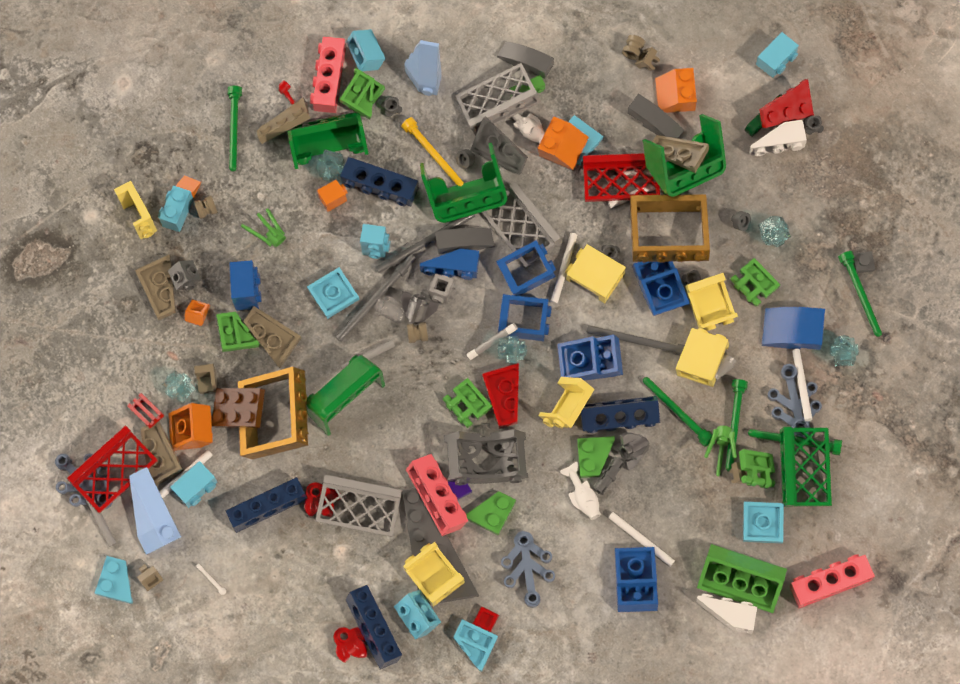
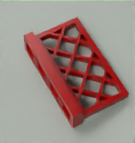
[583,153,660,202]
[67,425,158,514]

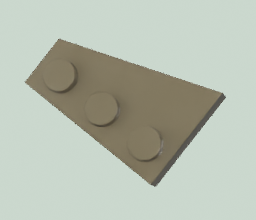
[257,97,310,144]
[652,135,709,173]
[135,254,176,320]
[243,306,301,368]
[141,421,184,486]

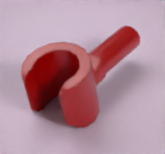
[279,80,295,105]

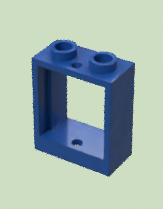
[496,240,556,296]
[498,294,552,341]

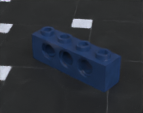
[340,157,419,207]
[580,396,660,433]
[225,477,307,533]
[345,585,402,670]

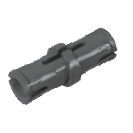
[593,456,625,495]

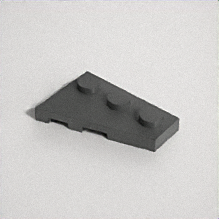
[470,116,528,175]

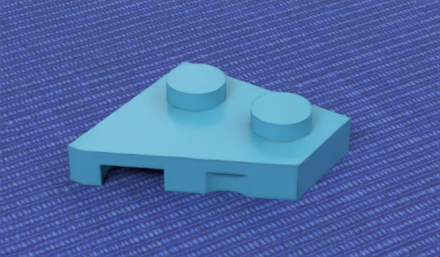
[95,556,133,604]
[453,619,498,672]

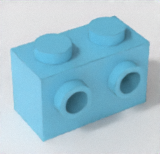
[346,29,385,72]
[756,32,799,78]
[158,185,194,232]
[360,224,391,259]
[170,461,217,508]
[394,590,441,640]

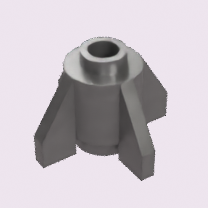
[401,291,439,324]
[612,433,649,471]

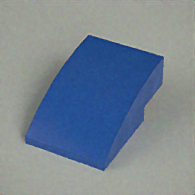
[632,261,690,316]
[762,307,825,350]
[558,335,623,380]
[615,547,658,612]

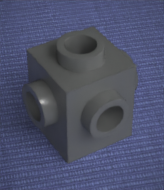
[168,260,201,291]

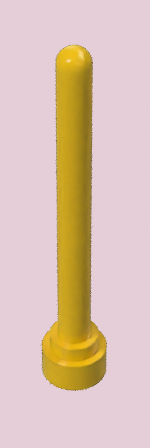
[401,117,464,186]

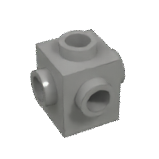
[427,274,456,304]

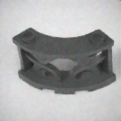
[444,429,528,485]

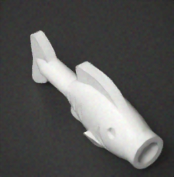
[512,113,545,144]
[560,462,601,520]

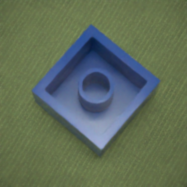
[229,260,262,311]

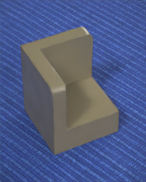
[194,364,218,394]

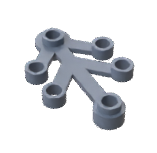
[767,364,822,437]
[55,453,113,509]
[501,531,555,608]

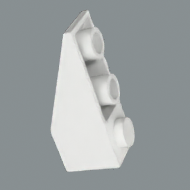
[749,120,807,156]
[696,594,757,634]

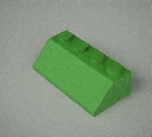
[697,544,787,613]

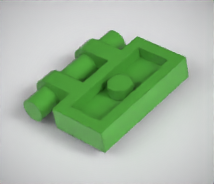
[730,258,780,307]
[442,378,492,428]
[739,449,775,488]

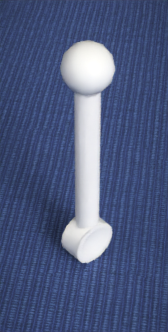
[196,563,226,595]

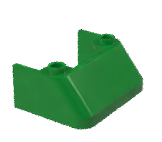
[288,112,369,169]
[642,114,726,197]
[420,142,507,223]
[306,355,385,436]

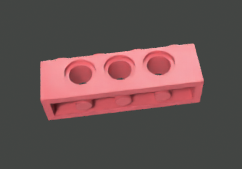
[310,37,346,113]
[406,454,468,536]
[790,554,875,609]

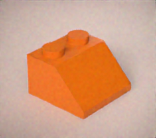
[655,68,697,113]
[537,116,589,170]
[168,403,213,451]

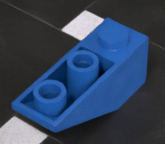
[420,249,480,280]

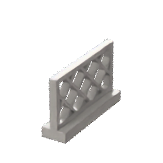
[456,63,541,135]
[481,182,563,269]
[316,475,402,537]

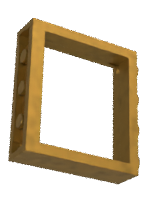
[630,194,710,263]
[238,367,309,460]

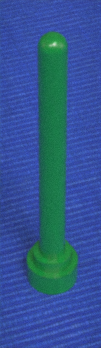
[227,85,242,172]
[838,251,882,337]
[643,377,713,447]
[725,379,748,471]
[748,429,842,456]

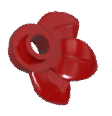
[304,482,341,517]
[333,627,367,663]

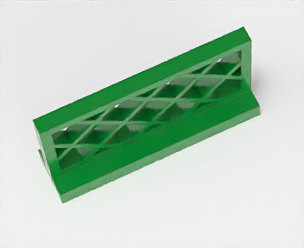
[779,427,832,507]

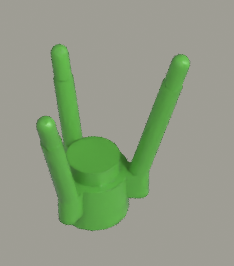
[241,208,286,247]
[704,426,737,477]

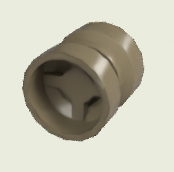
[622,35,645,60]
[194,196,218,219]
[407,322,428,343]

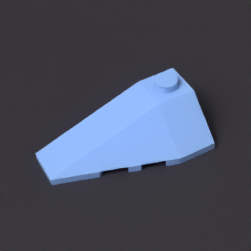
[404,40,442,96]
[129,467,182,555]

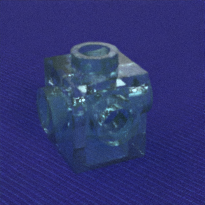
[316,150,344,181]
[758,216,791,247]
[830,335,859,366]
[498,336,527,363]
[162,371,196,403]

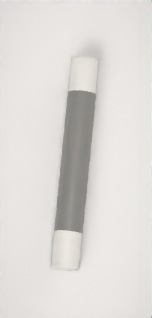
[467,323,518,360]

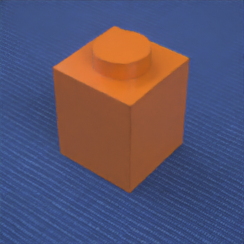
[317,179,348,212]

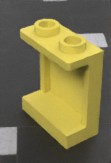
[114,181,157,239]
[565,244,626,304]
[685,273,738,331]
[676,328,729,387]
[538,377,594,429]
[403,542,465,607]

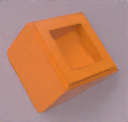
[176,175,201,199]
[185,299,210,326]

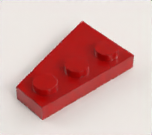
[759,79,814,128]
[482,363,519,429]

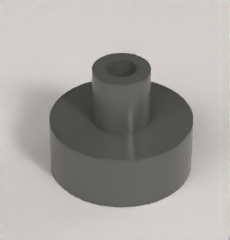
[456,149,475,169]
[731,211,751,231]

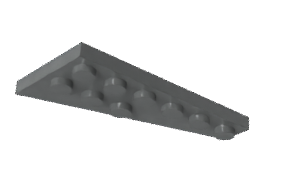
[402,488,479,605]

